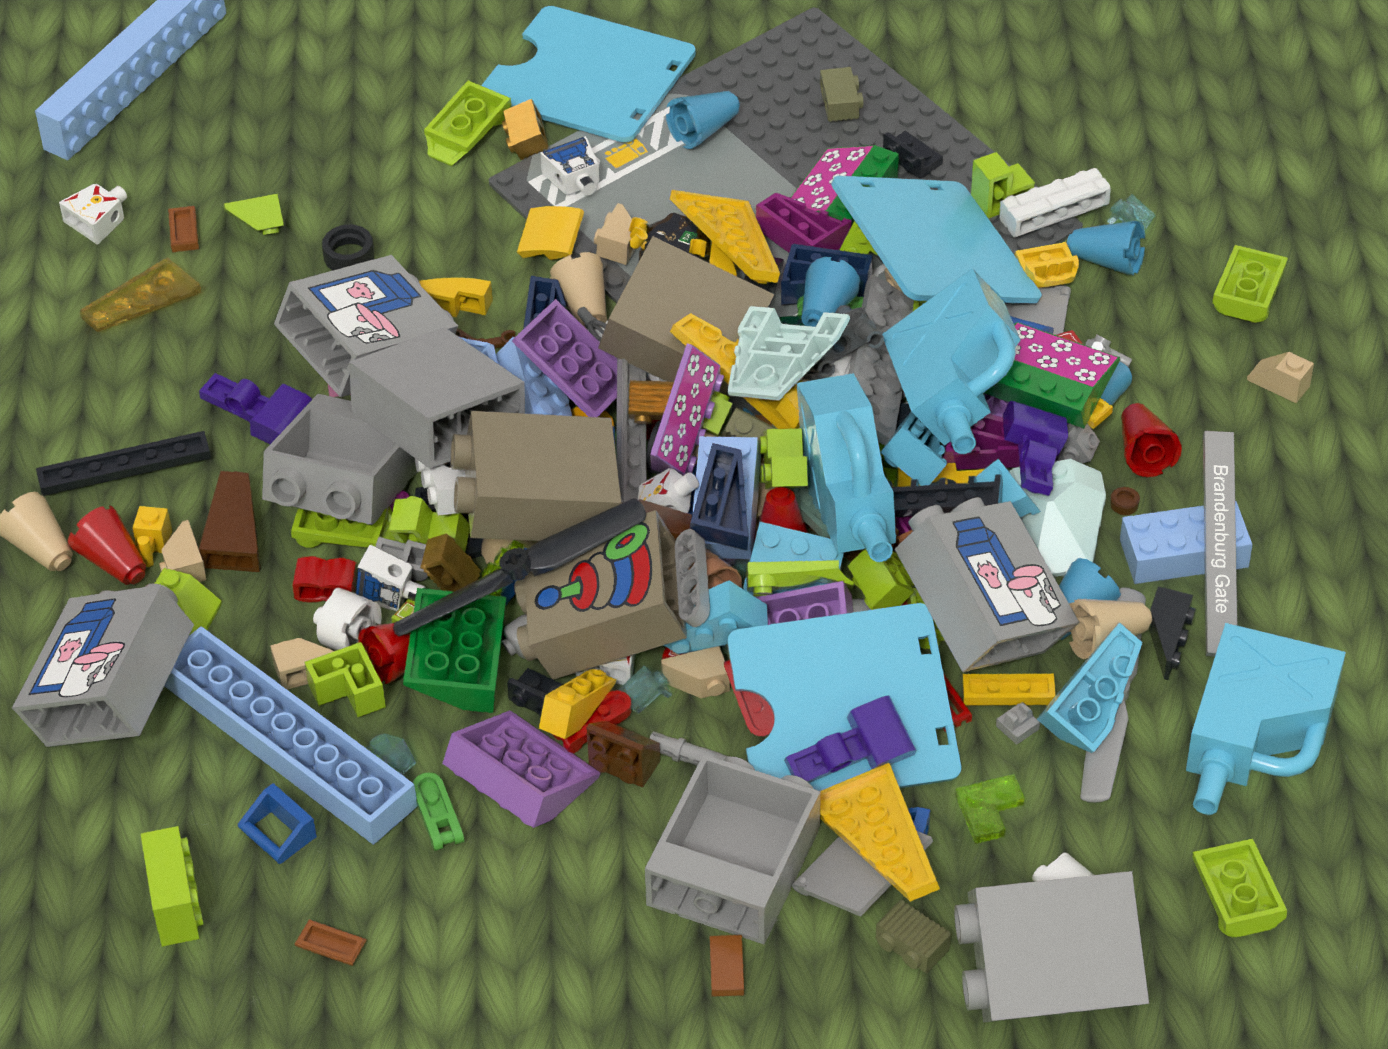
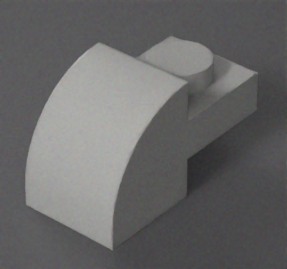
[376,537,428,581]

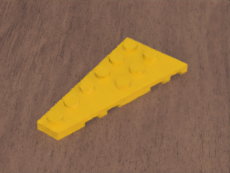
[670,190,780,284]
[670,313,804,429]
[820,763,940,901]

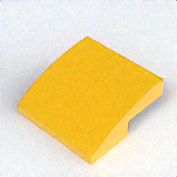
[517,206,584,260]

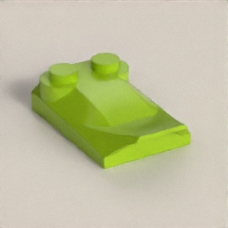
[424,80,512,166]
[1212,245,1288,323]
[291,506,397,548]
[746,560,854,597]
[1192,838,1287,937]

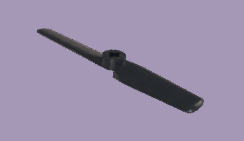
[393,498,646,637]

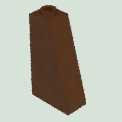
[199,471,261,572]

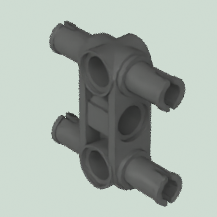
[807,305,884,377]

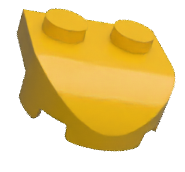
[1014,242,1079,287]

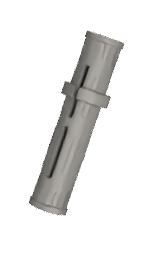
[649,731,729,766]

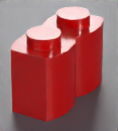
[293,556,357,602]

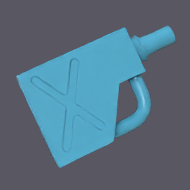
[882,268,1021,454]
[797,373,896,562]
[1186,623,1346,815]

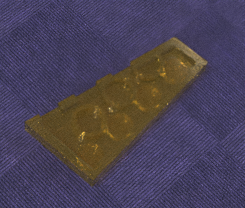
[80,257,201,332]

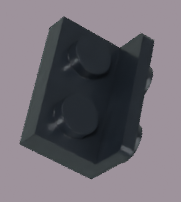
[883,130,943,179]
[507,668,563,717]

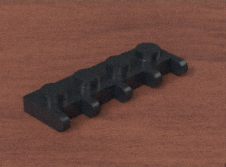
[888,474,1003,517]

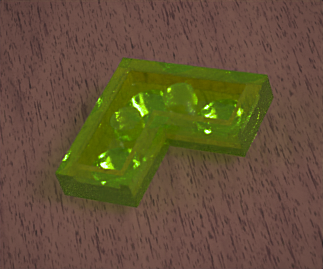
[955,774,1025,844]

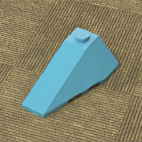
[1037,623,1143,753]

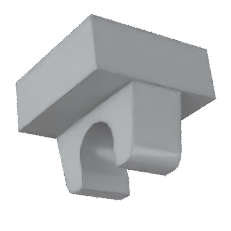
[996,702,1040,745]

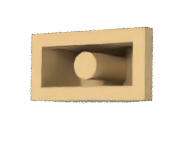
[1247,352,1314,403]
[159,520,206,582]
[270,638,334,690]
[661,646,730,698]

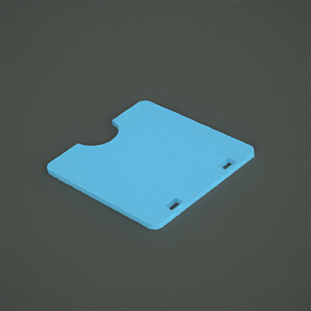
[481,6,696,142]
[831,176,1042,303]
[727,603,961,791]

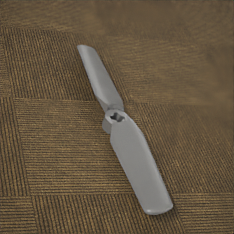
[1080,588,1146,803]

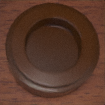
[1110,487,1140,515]

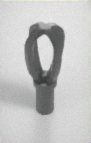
[577,307,606,341]

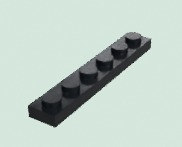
[36,431,211,496]

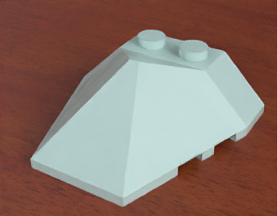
[728,306,850,400]
[1009,459,1106,577]

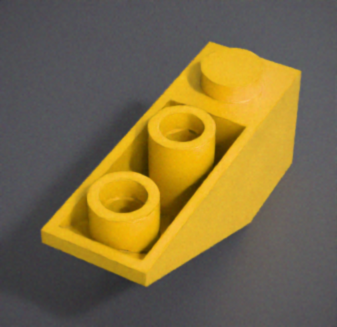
[539,669,616,739]

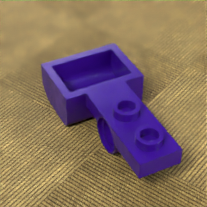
[199,373,312,444]
[1003,400,1068,496]
[784,695,917,783]

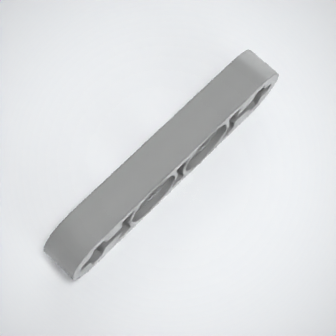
[675,529,710,627]

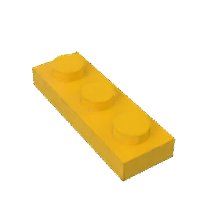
[962,674,1056,705]

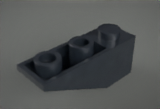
[1149,586,1196,680]

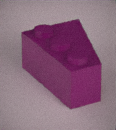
[756,193,852,253]
[941,414,1020,469]

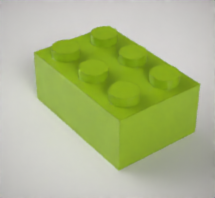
[141,826,204,947]

